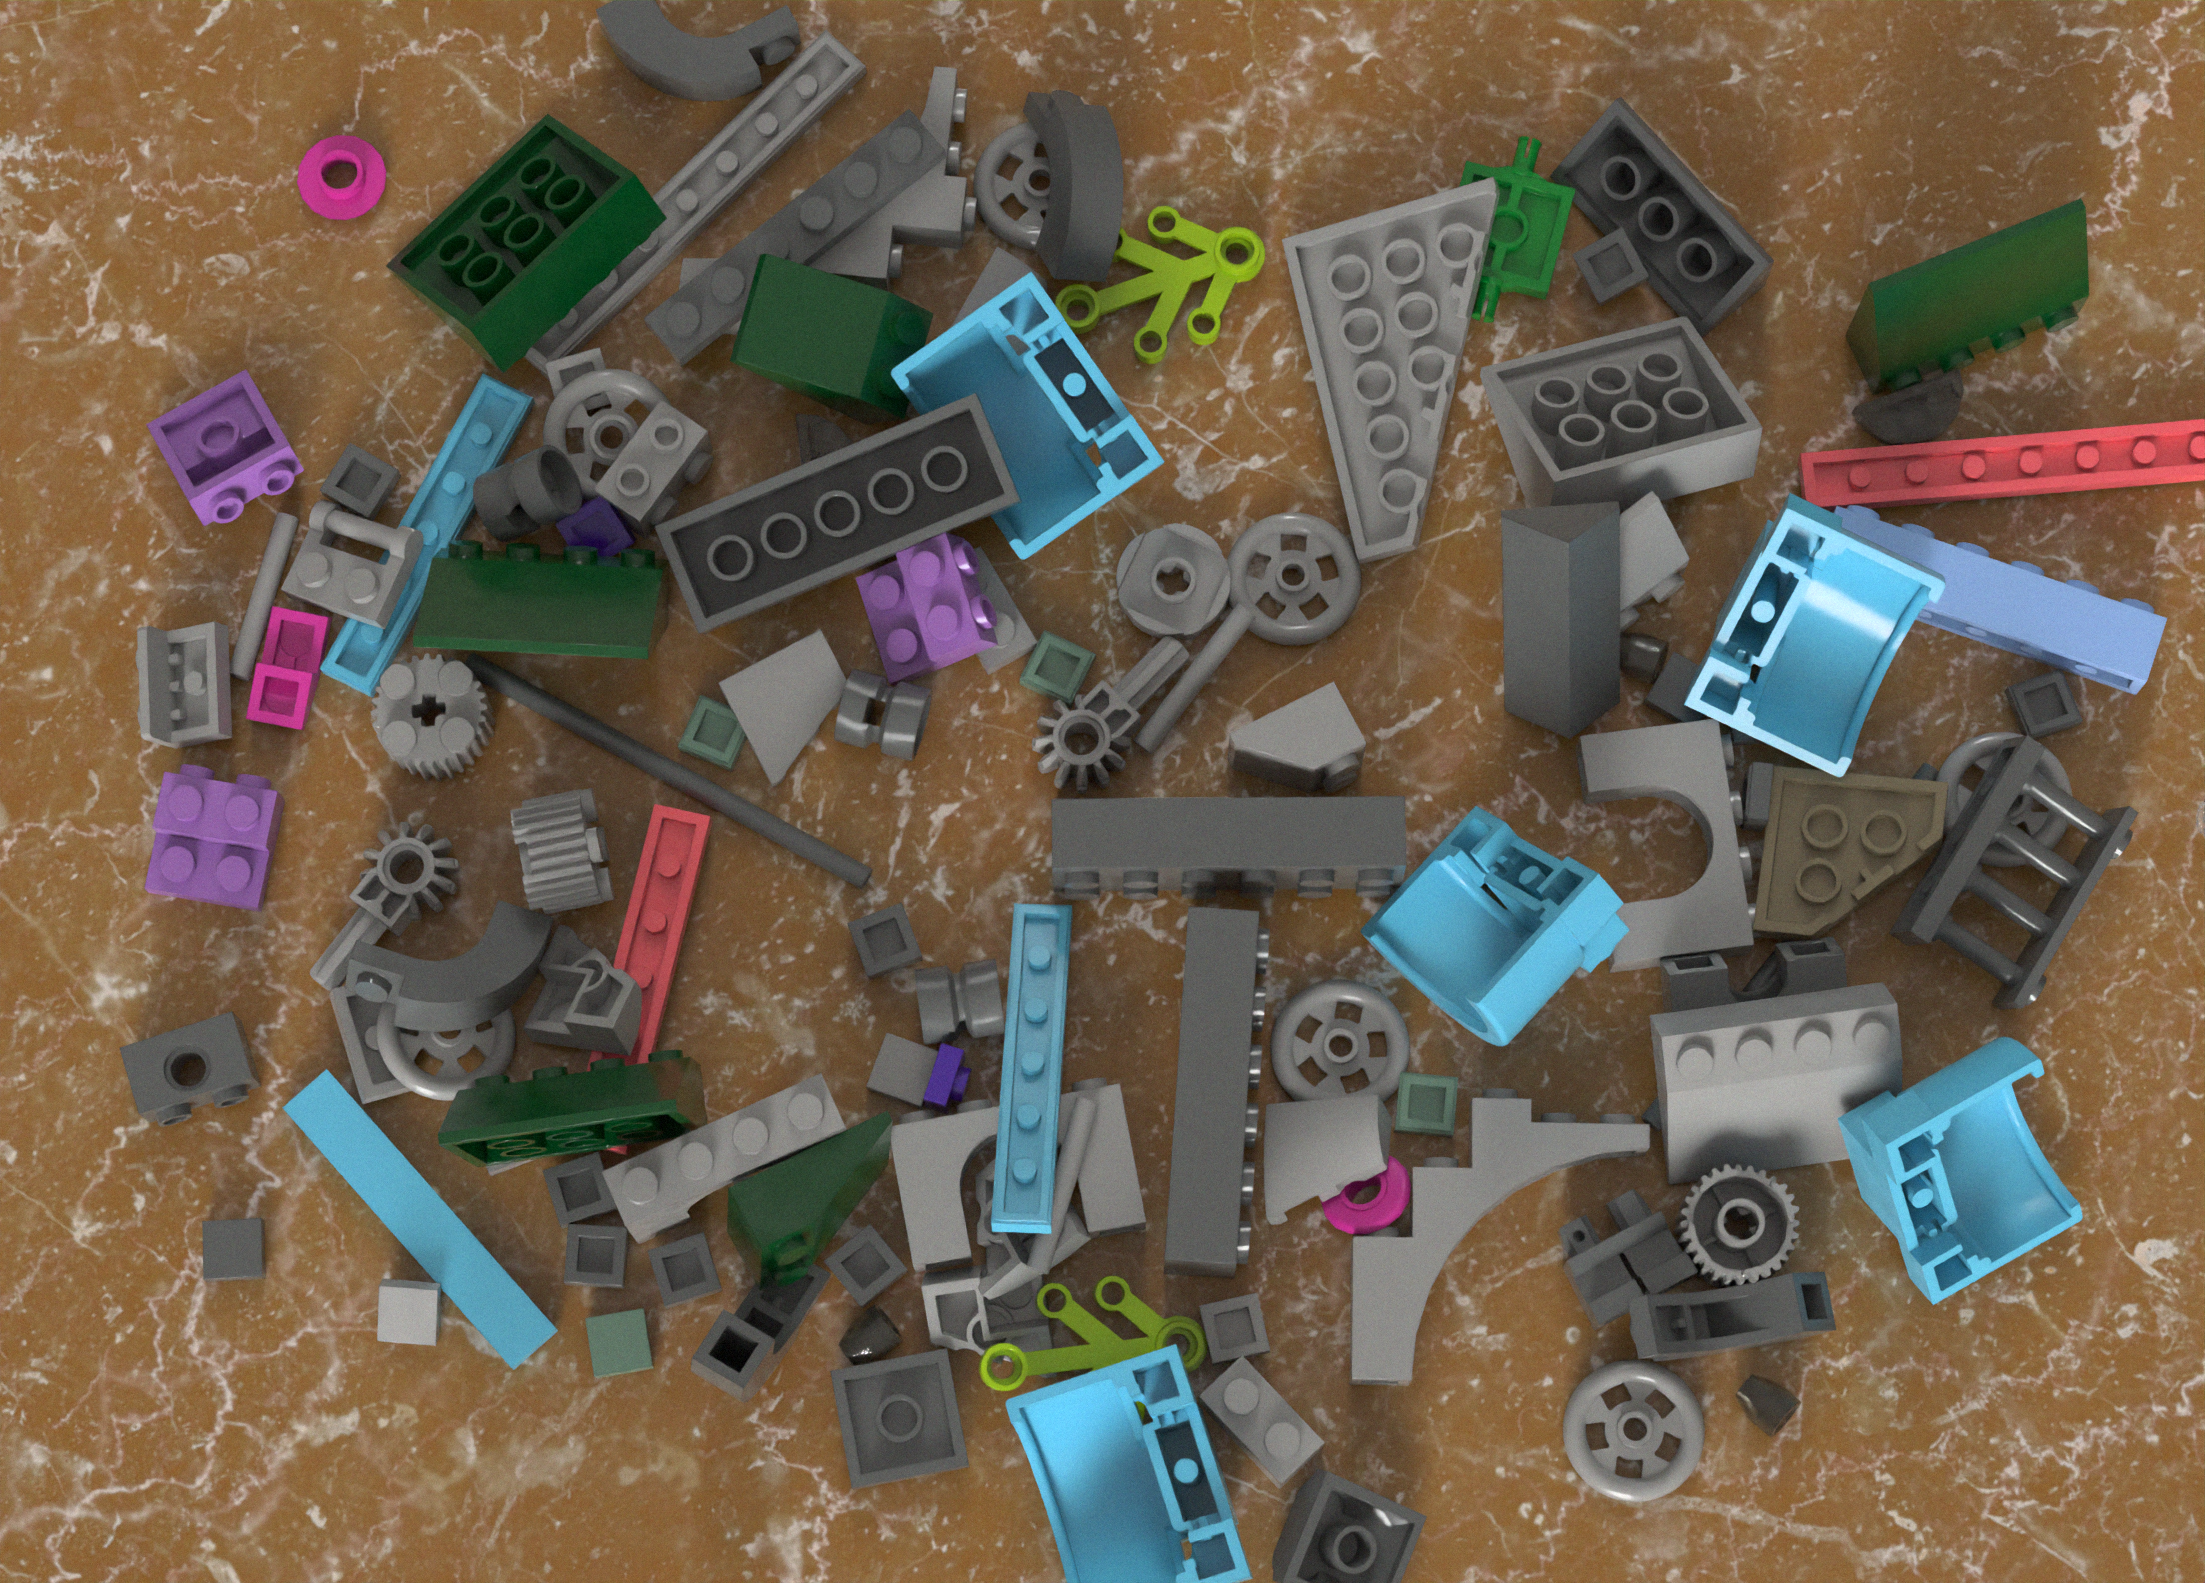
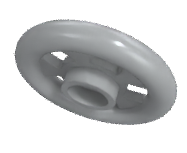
[973,122,1050,250]
[543,369,672,501]
[1227,512,1361,646]
[1936,732,2072,867]
[1270,979,1410,1103]
[377,1001,516,1101]
[1563,1359,1705,1502]

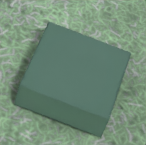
[1019,630,1096,709]
[678,695,747,772]
[1394,1072,1458,1138]
[585,1308,654,1379]

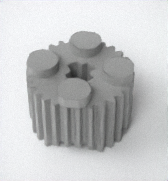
[371,653,495,781]
[510,788,615,915]
[1674,1164,1800,1289]

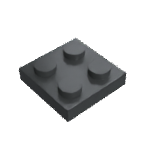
[830,1348,970,1490]

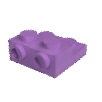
[146,369,304,526]
[856,532,998,685]
[144,764,285,912]

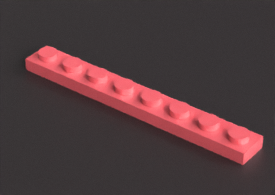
[1798,419,2205,512]

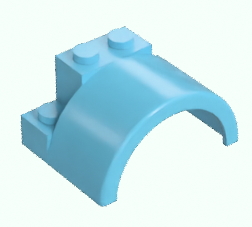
[891,272,1164,560]
[1684,493,1946,777]
[1360,806,1630,1047]
[1837,1037,2083,1305]
[1006,1344,1253,1583]

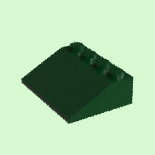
[386,114,667,373]
[1845,198,2089,396]
[413,540,669,659]
[438,1050,707,1168]

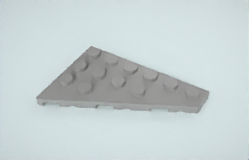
[1282,177,1500,564]

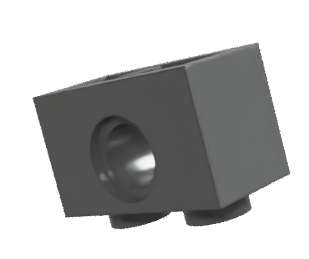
[119,1011,261,1126]

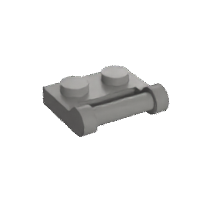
[281,499,424,630]

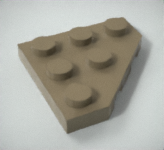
[1753,766,1949,941]

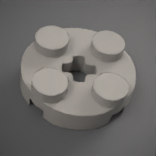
[1116,523,1231,640]

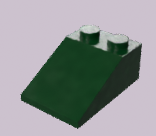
[730,253,934,424]
[727,1111,893,1290]

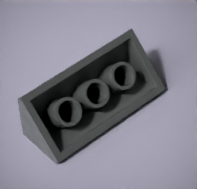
[1550,97,1774,338]
[1501,501,1620,739]

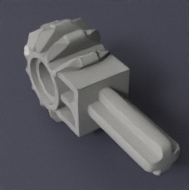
[1032,635,1190,794]
[310,822,461,991]

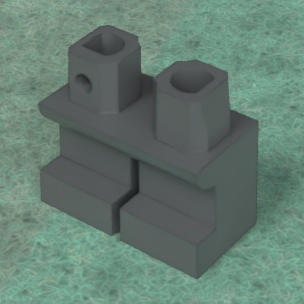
[1557,1189,1698,1331]

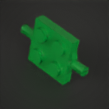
[1459,136,1576,323]

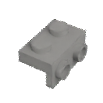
[596,401,713,539]
[135,621,232,749]

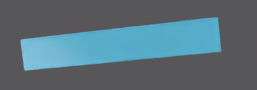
[320,373,535,698]
[991,903,1073,1234]
[282,1069,558,1370]

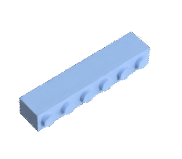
[1833,505,2167,695]

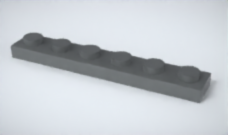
[644,109,946,367]

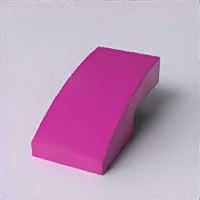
[246,606,333,730]

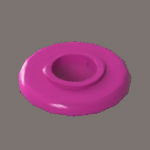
[297,135,387,220]
[1320,1156,1411,1234]

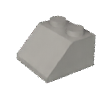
[1620,491,1690,634]
[1227,681,1366,794]

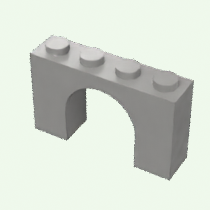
[1575,719,1761,973]
[602,1073,846,1244]
[890,1078,1146,1273]

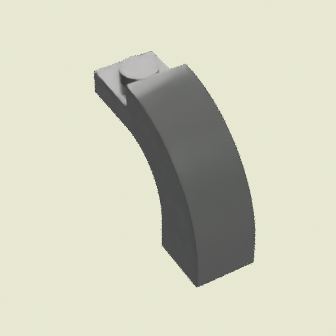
[596,0,801,101]
[1023,90,1123,282]
[345,900,554,1032]
[691,1263,831,1403]
[1627,1272,1836,1361]

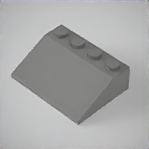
[1480,316,1763,512]
[1650,982,1903,1185]

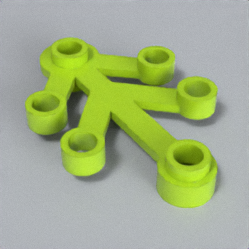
[1055,206,1265,364]
[979,1276,1208,1420]

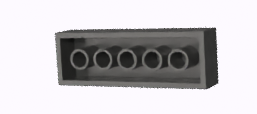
[654,393,1022,634]
[1052,796,1406,900]
[1164,906,1270,1279]

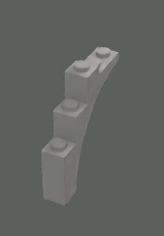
[679,66,978,335]
[1349,1088,1650,1386]

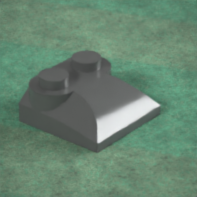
[1272,1469,1427,1583]

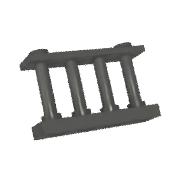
[1889,735,2139,1010]

